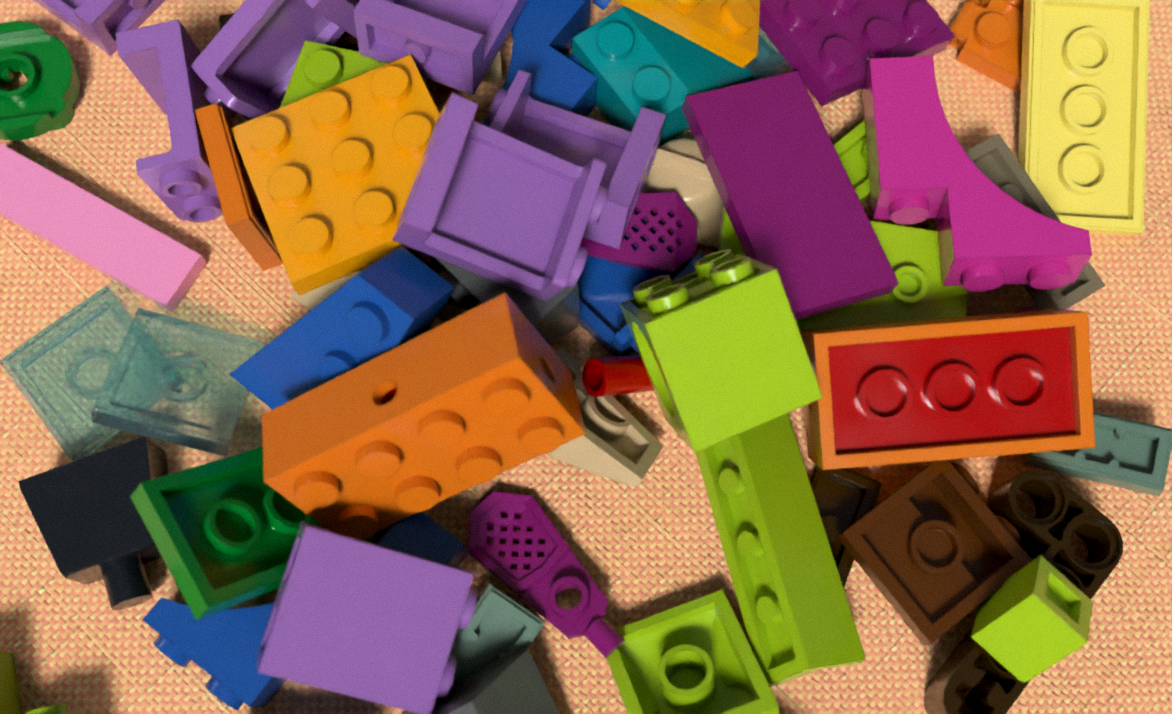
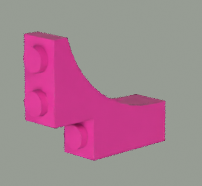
[862,56,1092,292]

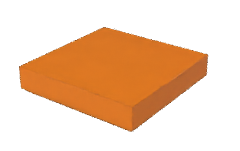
[195,103,283,271]

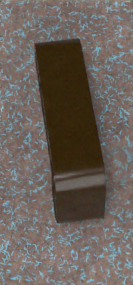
[924,469,1123,714]

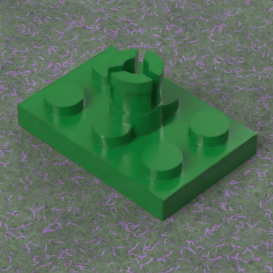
[130,447,376,621]

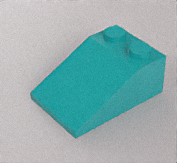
[572,6,780,148]

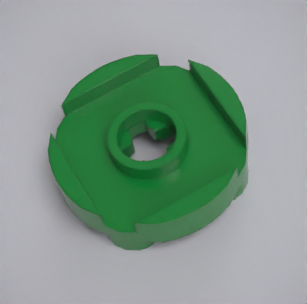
[0,21,80,141]

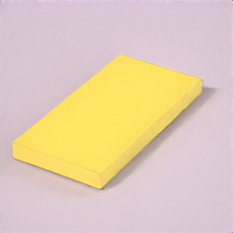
[1018,0,1150,236]

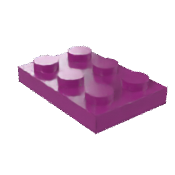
[759,0,955,107]

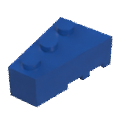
[229,246,455,409]

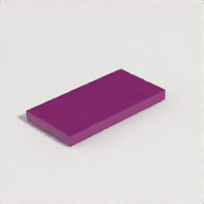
[682,71,899,320]

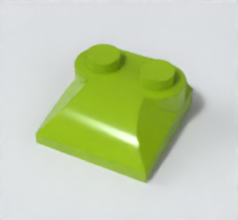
[606,589,779,714]

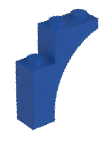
[482,0,598,127]
[143,512,468,710]

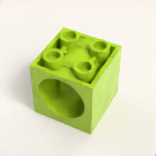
[619,249,823,453]

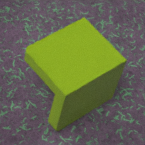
[971,555,1093,682]

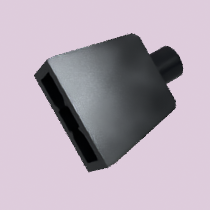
[18,436,169,610]

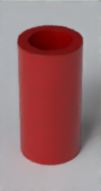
[582,354,654,397]

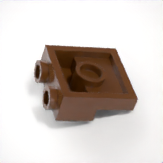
[837,460,1032,646]

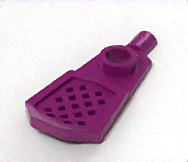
[580,192,697,275]
[468,491,626,659]

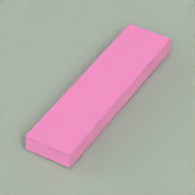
[0,143,207,313]

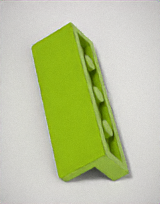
[696,413,865,686]

